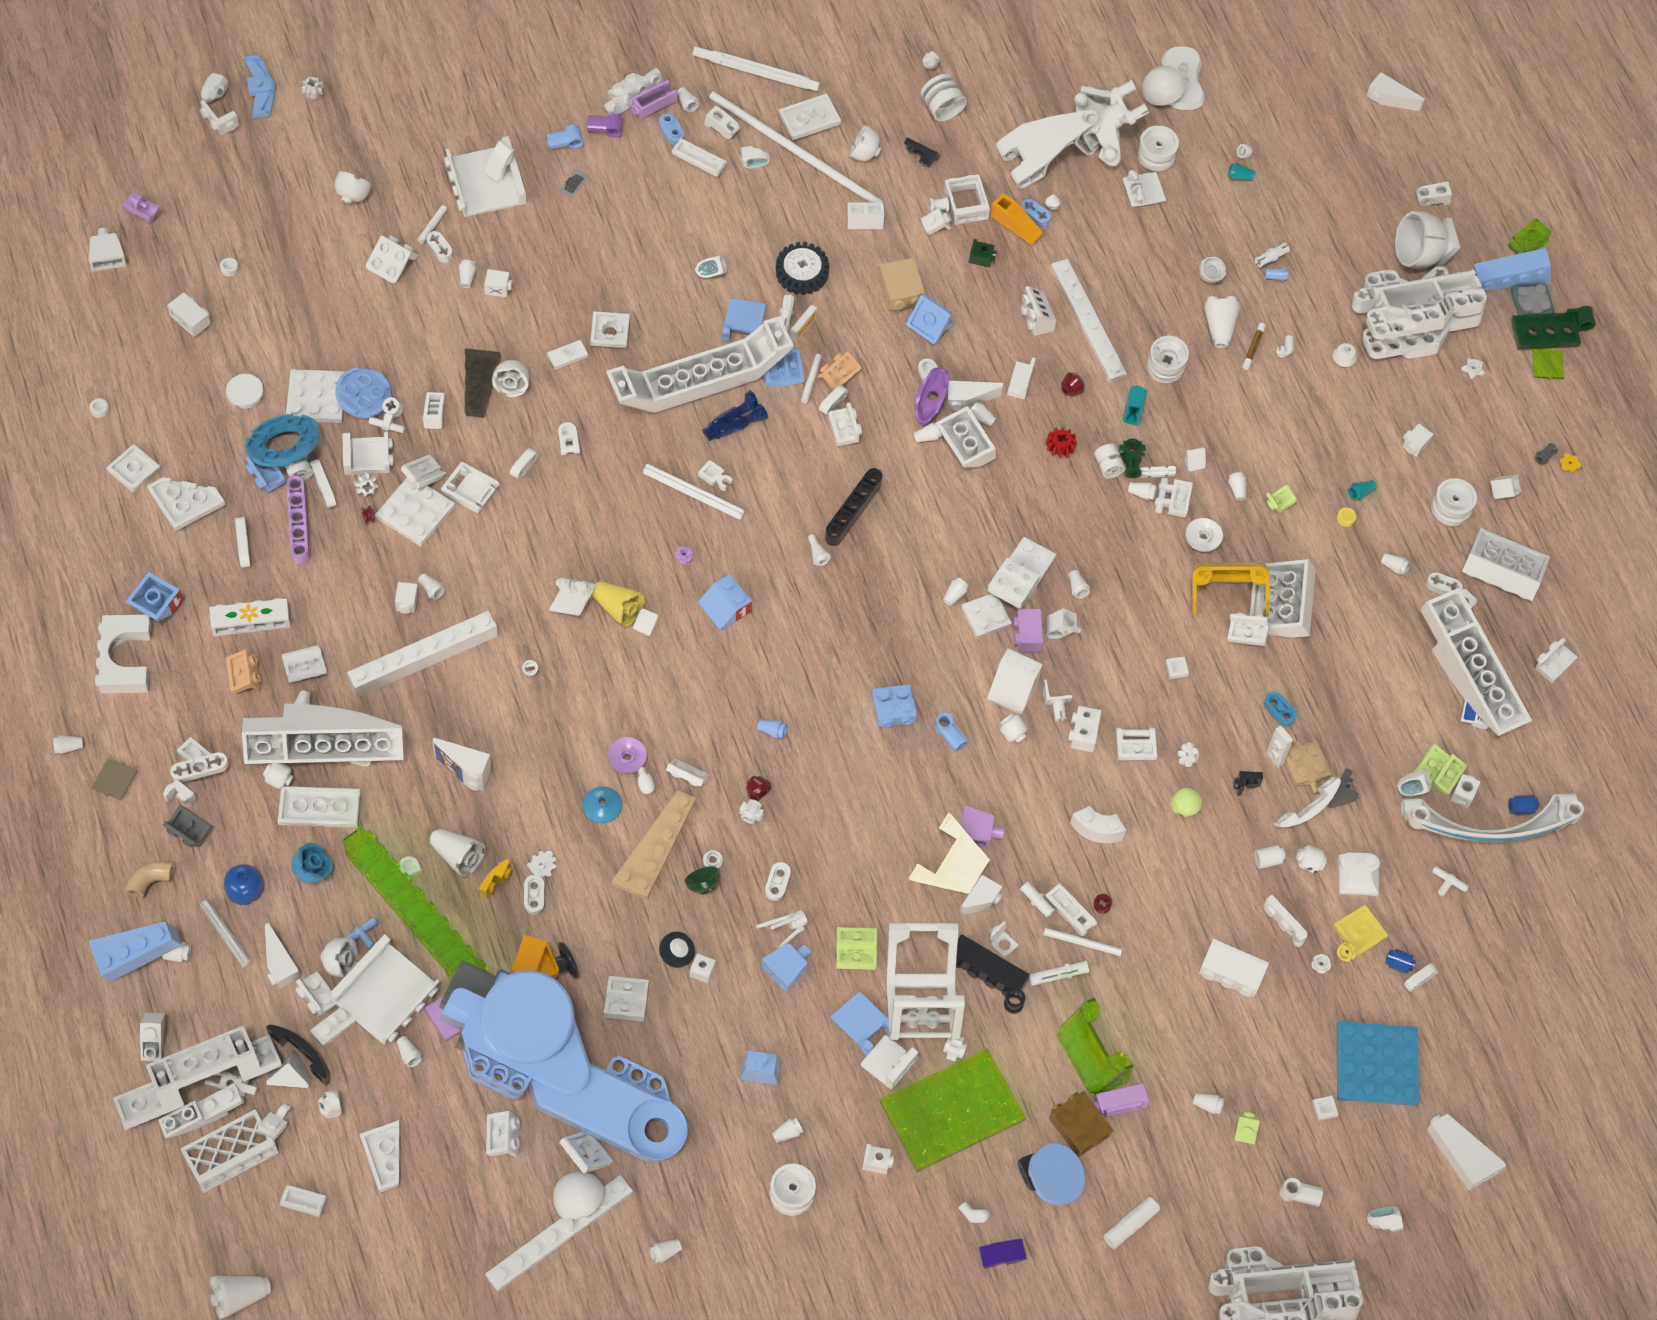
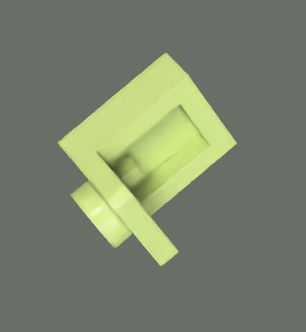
[1266,485,1298,514]
[1234,1111,1260,1145]

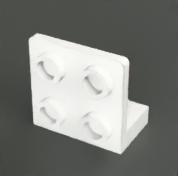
[861,1035,918,1090]

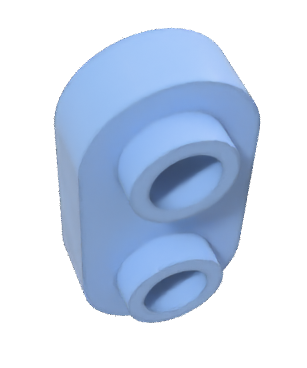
[659,113,684,145]

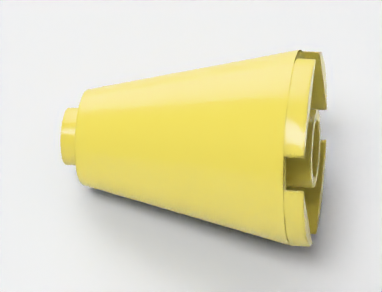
[592,581,645,627]

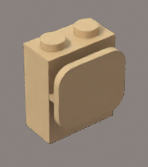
[878,258,925,311]

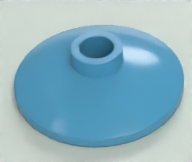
[583,787,622,823]

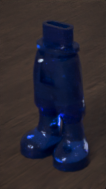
[702,390,768,441]

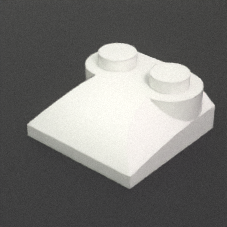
[1337,852,1380,896]

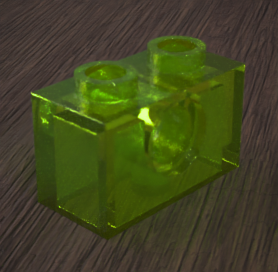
[1508,218,1551,255]

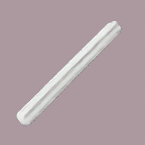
[643,464,745,519]

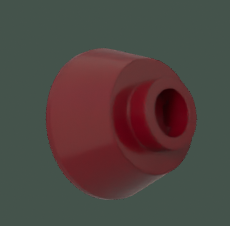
[1061,372,1085,396]
[746,776,771,801]

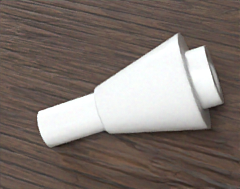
[808,534,831,566]

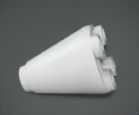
[1204,296,1240,348]
[210,1275,271,1319]

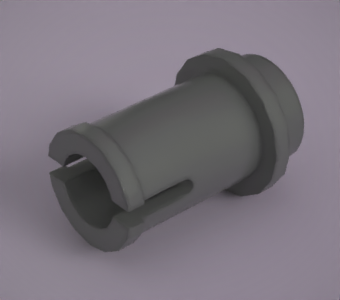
[1535,443,1558,465]

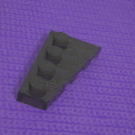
[465,348,501,418]

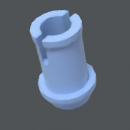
[1265,267,1288,282]

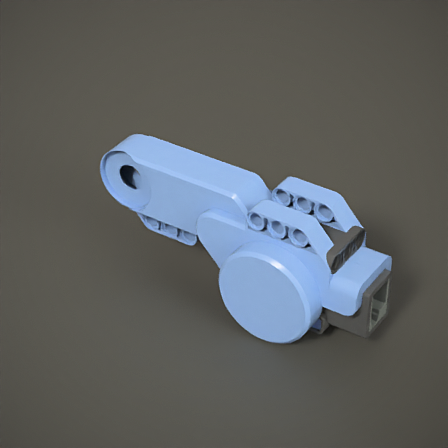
[439,960,687,1163]

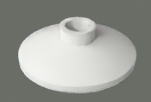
[1185,518,1223,552]

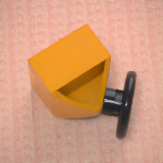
[511,935,579,979]

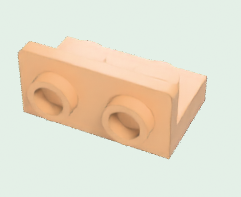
[817,351,861,391]
[226,649,261,694]

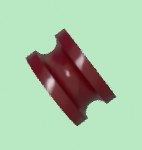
[361,506,375,524]
[1094,894,1112,914]

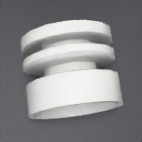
[921,74,967,121]
[1147,335,1189,384]

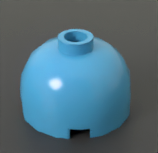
[291,843,333,884]

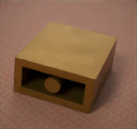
[1049,1091,1113,1157]

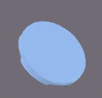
[335,367,391,419]
[1029,1143,1085,1206]

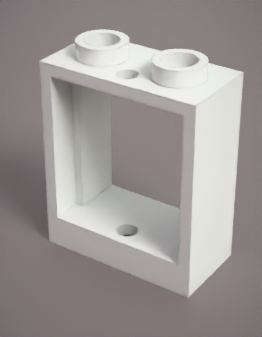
[943,174,990,225]

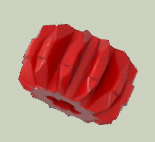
[1045,427,1077,459]

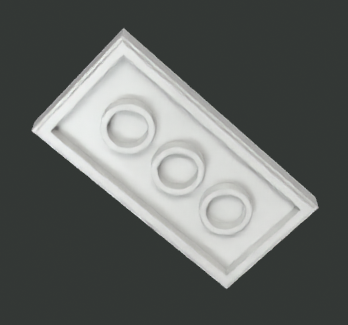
[278,786,361,828]

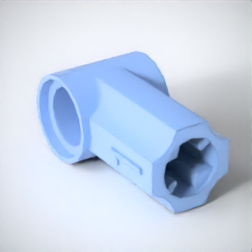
[546,125,584,150]
[934,712,968,752]

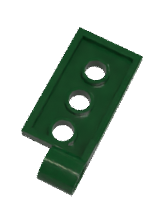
[1511,306,1596,350]

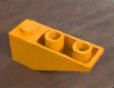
[990,193,1043,245]

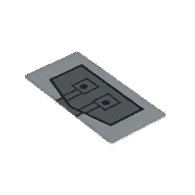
[559,169,589,198]

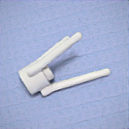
[756,910,808,948]

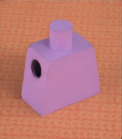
[961,806,1004,848]

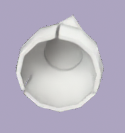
[1395,211,1460,269]

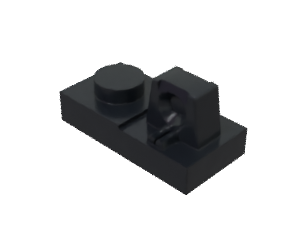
[904,137,941,168]

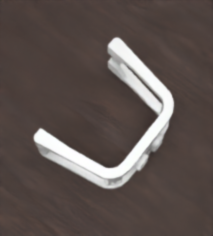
[886,923,965,1040]

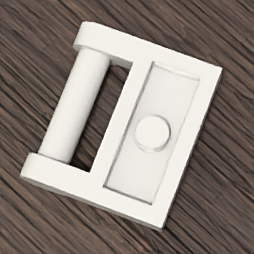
[1115,727,1157,760]

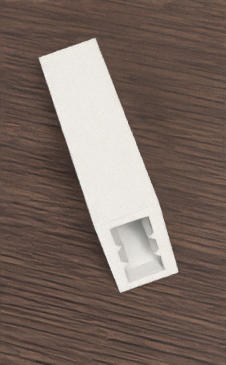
[1427,1114,1506,1191]

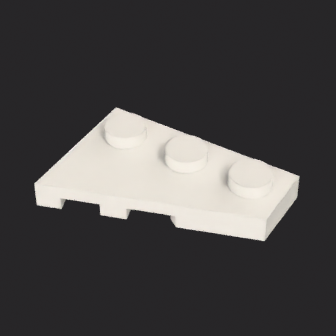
[359,1120,400,1193]

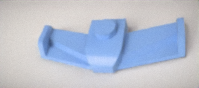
[245,55,276,119]

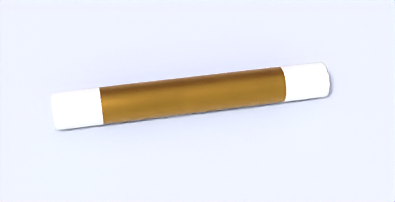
[1242,323,1266,370]

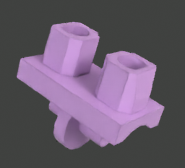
[122,192,160,223]

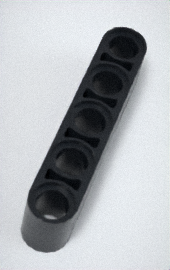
[825,468,882,546]

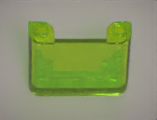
[1057,997,1134,1096]

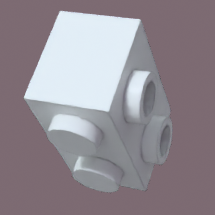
[167,292,211,337]
[1068,706,1101,752]

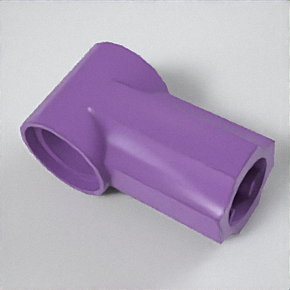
[587,114,623,138]

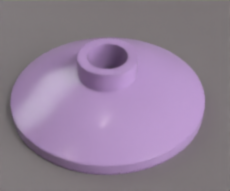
[608,737,647,774]

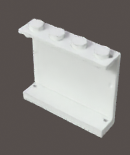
[444,136,527,217]
[329,934,440,1045]

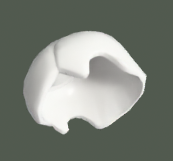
[1199,257,1226,284]

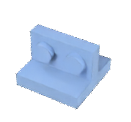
[906,293,955,345]

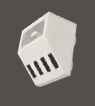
[1020,286,1056,336]

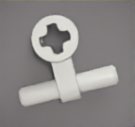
[369,397,406,434]

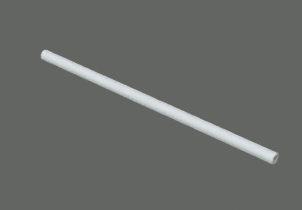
[709,91,883,203]

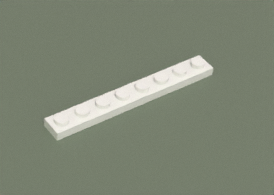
[1051,259,1127,383]
[485,1175,633,1292]

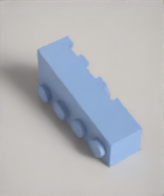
[1475,248,1551,291]
[89,922,182,982]

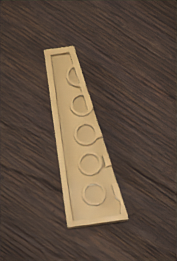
[611,790,696,900]

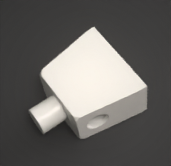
[89,228,127,272]

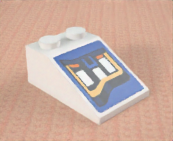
[433,738,492,791]

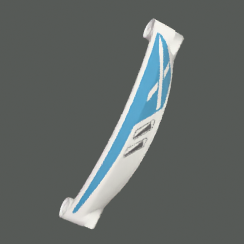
[1401,793,1584,842]

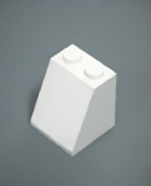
[987,649,1043,715]

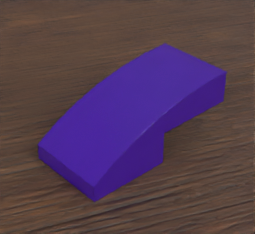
[979,1239,1027,1269]

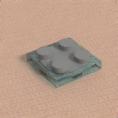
[1510,283,1555,315]

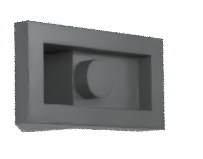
[1327,768,1359,808]

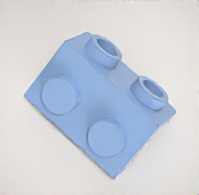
[245,456,287,493]

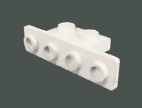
[604,68,664,116]

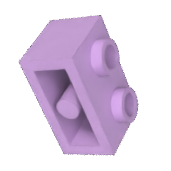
[1013,609,1043,652]

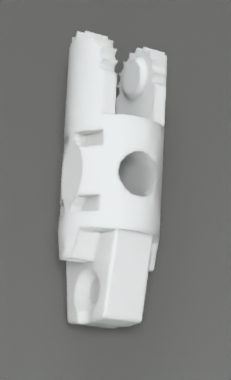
[204,1071,258,1096]

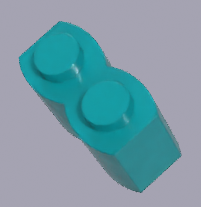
[1122,386,1147,426]

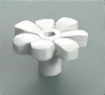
[1178,742,1199,767]

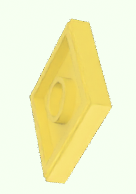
[1333,905,1389,958]

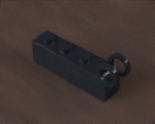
[956,934,1030,1014]

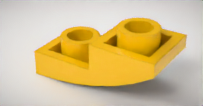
[479,859,512,899]

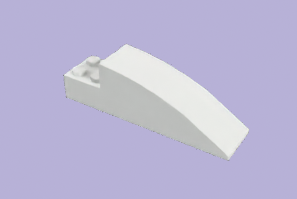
[1420,588,1532,736]
[242,703,404,764]

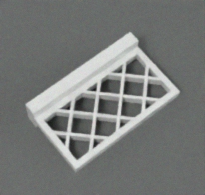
[181,1110,279,1193]

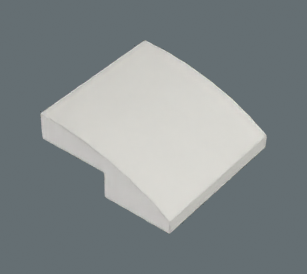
[604,976,649,1022]

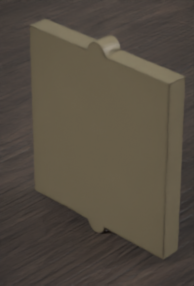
[92,759,137,801]

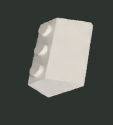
[936,406,996,467]
[1199,939,1269,997]

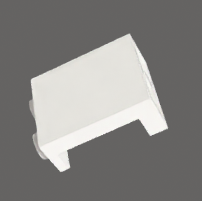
[342,432,393,475]

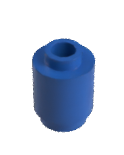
[1508,795,1539,815]
[1385,949,1416,974]

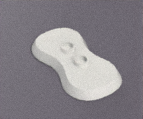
[1162,47,1205,110]

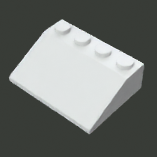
[1462,528,1550,601]
[1250,559,1316,638]

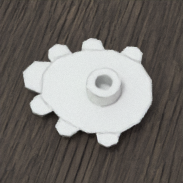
[527,851,556,877]

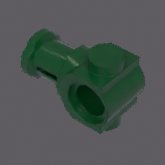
[1118,438,1146,478]

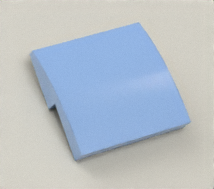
[764,349,805,387]

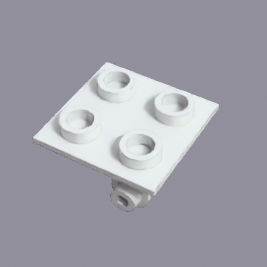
[1122,170,1166,208]
[549,577,596,616]

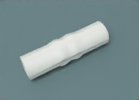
[1103,1197,1160,1249]

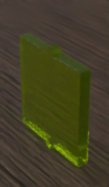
[1532,348,1564,380]

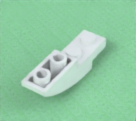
[158,1083,244,1139]

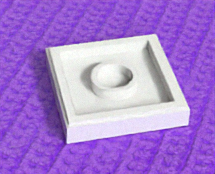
[106,444,161,493]

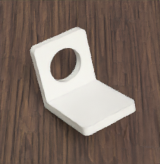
[988,921,1018,958]

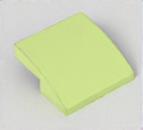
[1413,743,1468,795]
[836,927,877,970]

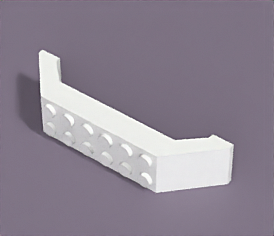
[606,316,794,413]

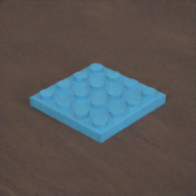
[1337,1021,1419,1106]

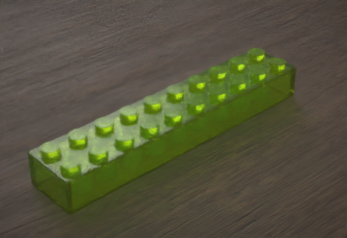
[343,826,487,978]

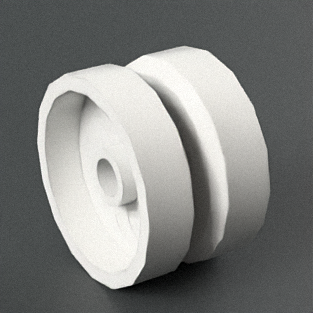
[1137,126,1179,172]
[1431,478,1477,527]
[769,1163,816,1216]

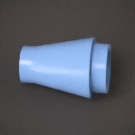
[758,719,788,740]

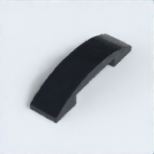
[266,1024,329,1086]

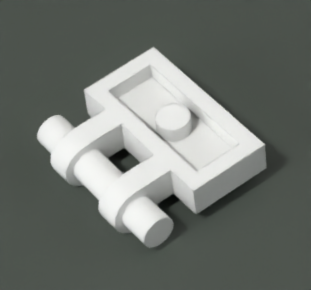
[1154,478,1193,518]

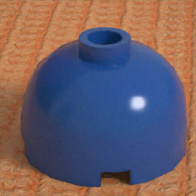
[223,864,264,905]

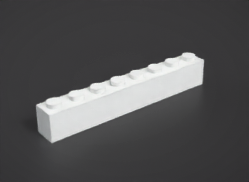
[347,611,498,698]

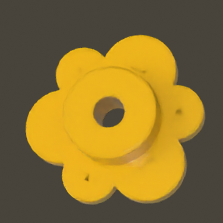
[1560,453,1581,472]

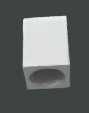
[1046,608,1081,639]

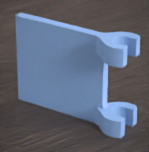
[722,298,766,342]
[830,992,889,1056]

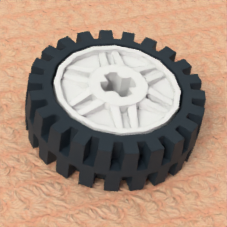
[776,242,829,295]

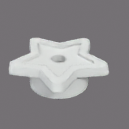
[1461,358,1485,379]

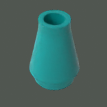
[1228,162,1256,181]
[1348,480,1377,501]

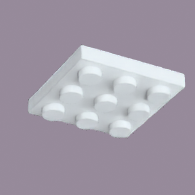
[286,369,346,423]
[375,477,455,547]

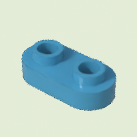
[1264,692,1297,726]

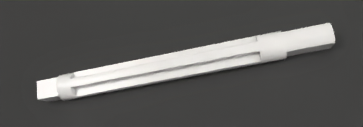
[692,46,821,91]

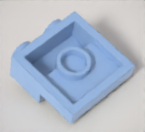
[872,685,917,727]

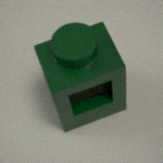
[969,239,997,268]

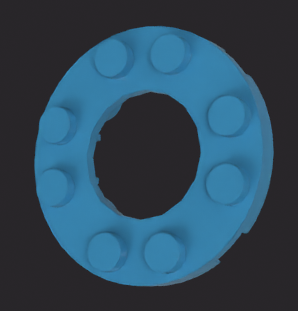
[245,414,320,467]

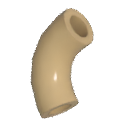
[125,861,175,898]

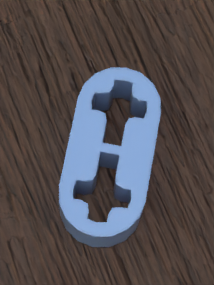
[1021,199,1051,227]

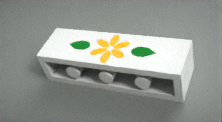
[209,598,291,636]

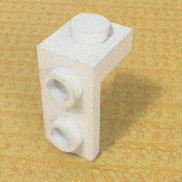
[200,100,239,135]

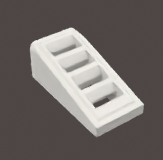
[423,392,445,429]

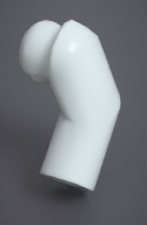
[1276,335,1294,358]
[959,1202,990,1223]

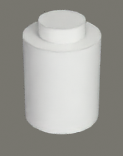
[1254,845,1285,869]

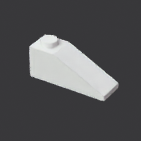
[1367,72,1425,111]
[947,381,1003,411]
[265,923,300,990]

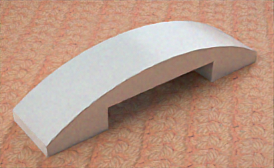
[1273,777,1341,827]

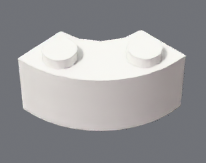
[1070,806,1126,843]

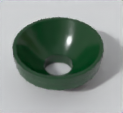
[684,866,720,895]

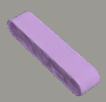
[287,475,310,565]

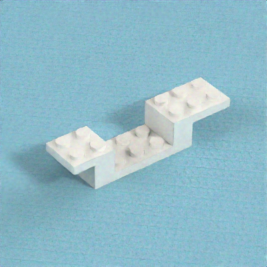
[113,1025,282,1130]

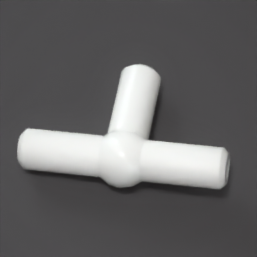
[1432,866,1469,896]

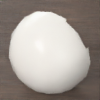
[1142,66,1186,106]
[553,1171,604,1220]

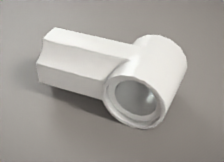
[1279,1178,1323,1207]

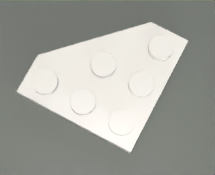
[147,477,225,532]

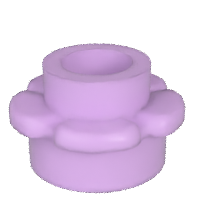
[675,546,693,564]

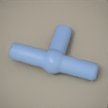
[345,918,378,949]

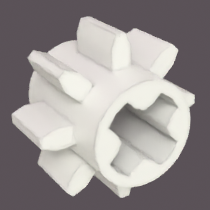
[301,77,324,99]
[354,472,378,497]
[739,799,764,824]
[943,1037,967,1062]

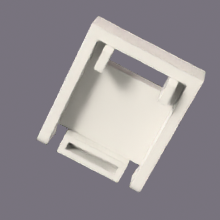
[441,461,499,513]

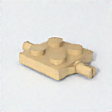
[1284,734,1331,795]

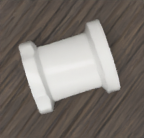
[929,196,949,213]

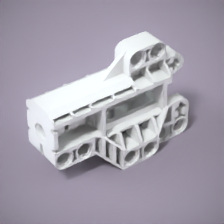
[1352,269,1487,359]
[1208,1246,1363,1320]

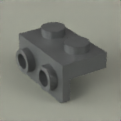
[163,805,213,847]

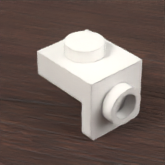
[921,208,952,236]

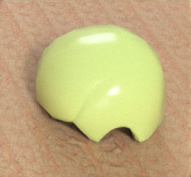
[1170,788,1203,817]

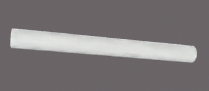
[1043,927,1122,956]

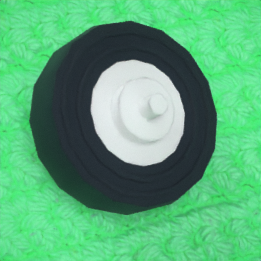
[659,932,695,968]

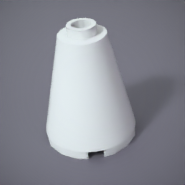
[430,829,485,877]

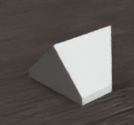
[267,1049,311,1088]

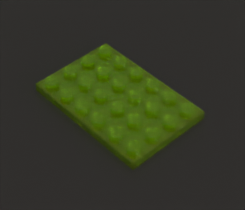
[879,1048,1026,1172]

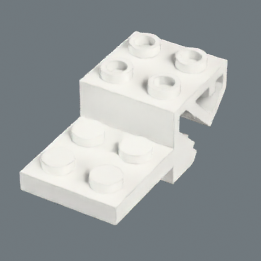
[987,537,1056,609]

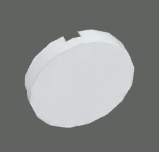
[226,374,264,409]

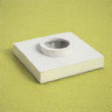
[590,311,630,348]
[559,1132,613,1174]

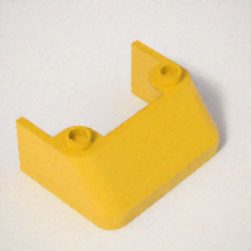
[1193,562,1270,615]

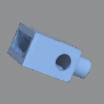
[761,944,811,993]
[740,1051,781,1086]

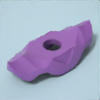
[915,368,949,427]

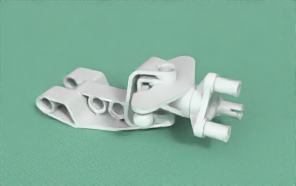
[996,80,1149,189]

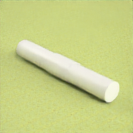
[417,205,447,244]

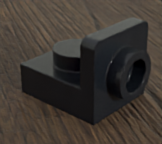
[1234,771,1263,796]

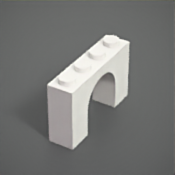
[95,615,152,693]

